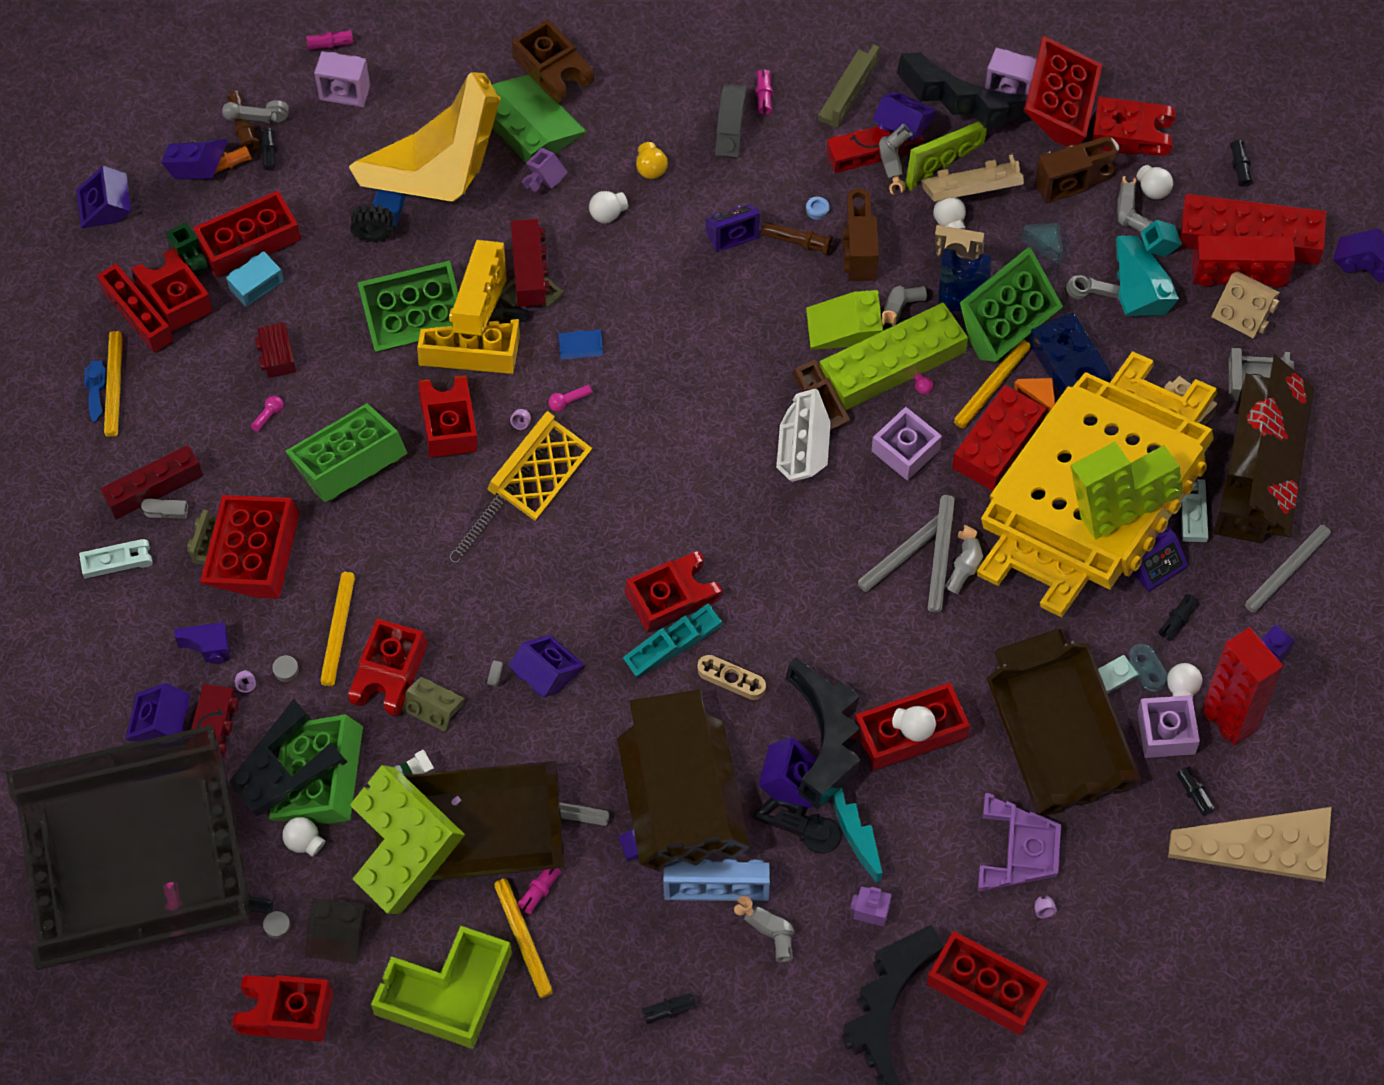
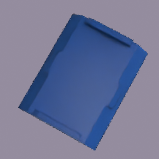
[372,189,406,228]
[558,329,603,360]

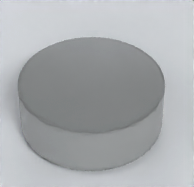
[273,655,299,682]
[487,660,503,687]
[263,911,291,939]

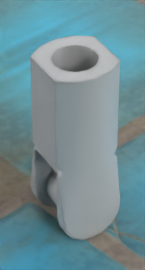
[141,498,188,519]

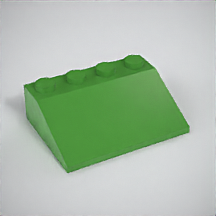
[492,75,586,163]
[960,248,1063,362]
[357,261,458,352]
[285,403,408,502]
[269,714,363,824]

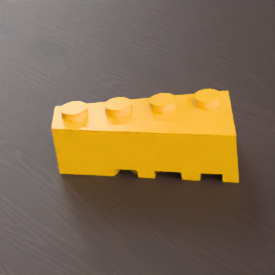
[449,240,507,336]
[417,319,520,374]

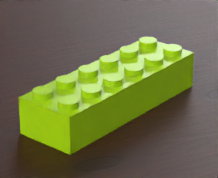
[820,302,968,411]

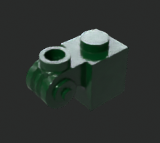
[166,222,208,276]

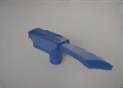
[84,361,106,423]

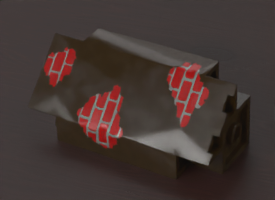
[1213,353,1314,544]

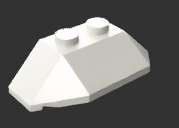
[777,389,831,482]

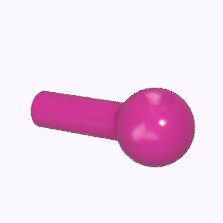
[914,373,934,394]
[548,385,593,411]
[251,395,284,431]

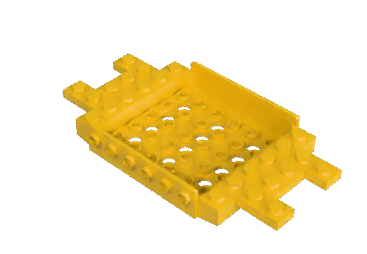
[976,351,1217,618]

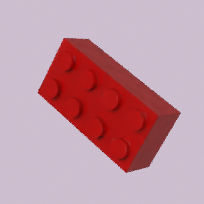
[193,190,301,277]
[1192,236,1295,288]
[952,385,1046,491]
[855,682,970,771]
[926,931,1048,1036]

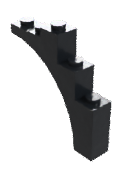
[897,52,1031,128]
[785,657,861,809]
[841,925,944,1085]

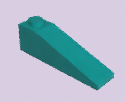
[1116,236,1178,316]

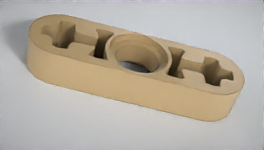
[698,655,766,700]

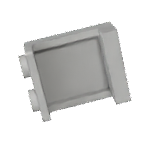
[1228,348,1294,401]

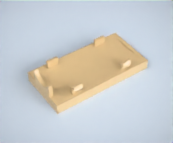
[922,154,1024,201]
[935,225,984,264]

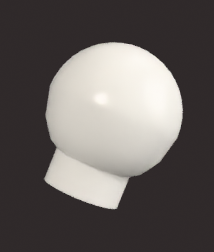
[1137,165,1173,200]
[589,191,628,223]
[933,197,966,230]
[1167,663,1202,699]
[892,706,936,742]
[283,817,325,857]

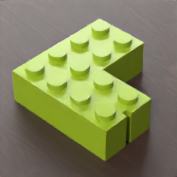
[1071,441,1183,540]
[350,765,465,915]
[371,926,512,1049]

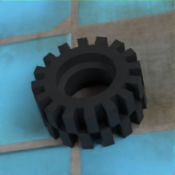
[350,204,393,243]

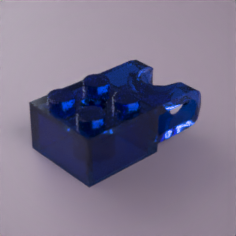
[938,248,992,312]
[1029,312,1111,395]

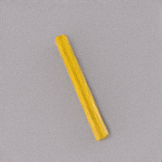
[104,331,123,437]
[954,339,1031,429]
[320,572,355,687]
[494,878,552,998]

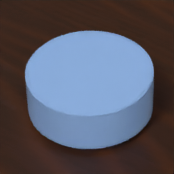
[806,197,829,220]

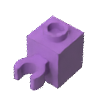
[522,148,568,192]
[850,886,892,927]

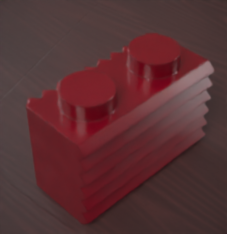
[254,322,296,378]

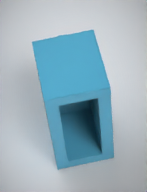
[226,252,284,307]

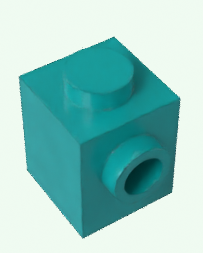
[1140,220,1182,257]

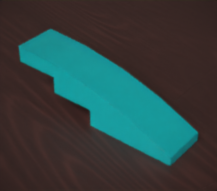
[622,603,724,678]
[831,788,882,883]

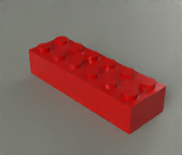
[1178,194,1326,265]
[1202,627,1284,746]

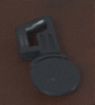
[753,797,841,854]

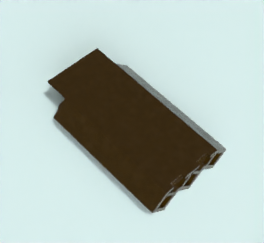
[987,629,1141,815]
[617,689,750,872]
[376,761,564,880]

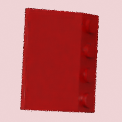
[1024,36,1102,147]
[200,495,300,599]

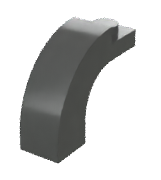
[715,84,748,157]

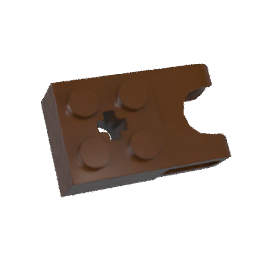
[512,19,595,103]
[1035,137,1119,204]
[842,189,879,281]

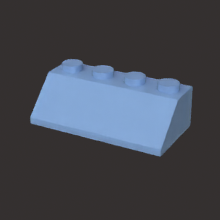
[664,859,769,901]

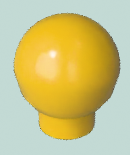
[636,142,668,179]

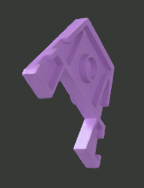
[977,793,1061,891]

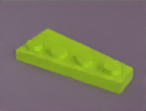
[905,122,987,191]

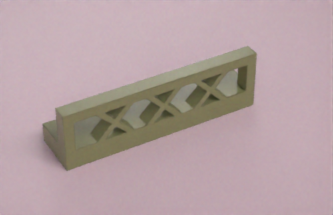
[818,44,880,128]

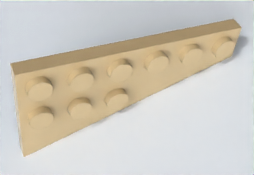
[1168,807,1331,882]

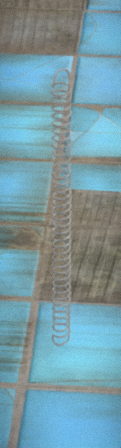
[450,432,559,562]

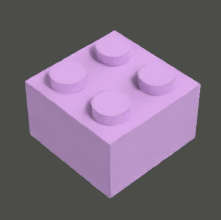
[985,48,1036,95]
[314,51,370,107]
[872,407,942,481]
[1137,695,1200,758]

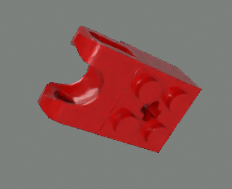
[1092,97,1176,156]
[131,248,212,332]
[418,375,477,457]
[624,551,723,633]
[348,619,429,717]
[231,975,333,1042]

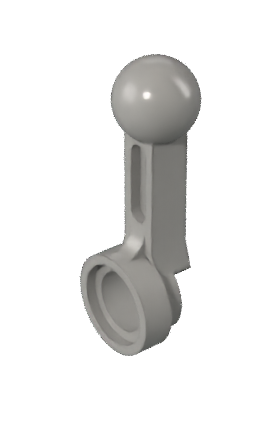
[222,100,289,123]
[1066,275,1120,300]

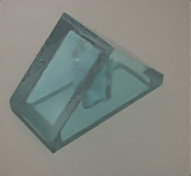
[1021,222,1063,265]

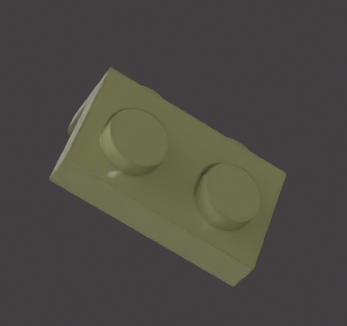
[187,510,216,565]
[402,677,464,731]

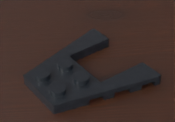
[229,699,347,816]

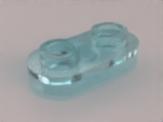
[1128,644,1167,691]

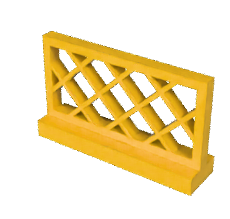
[487,411,592,521]

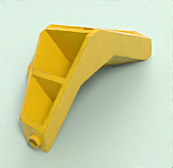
[349,72,500,202]

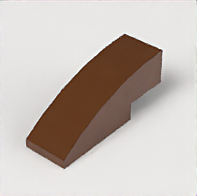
[791,359,850,430]

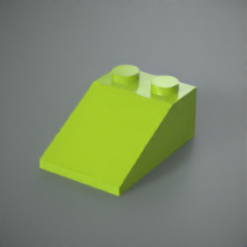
[806,290,883,350]

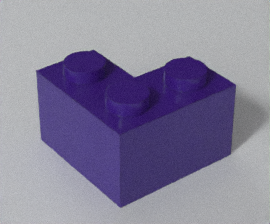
[1333,228,1384,282]

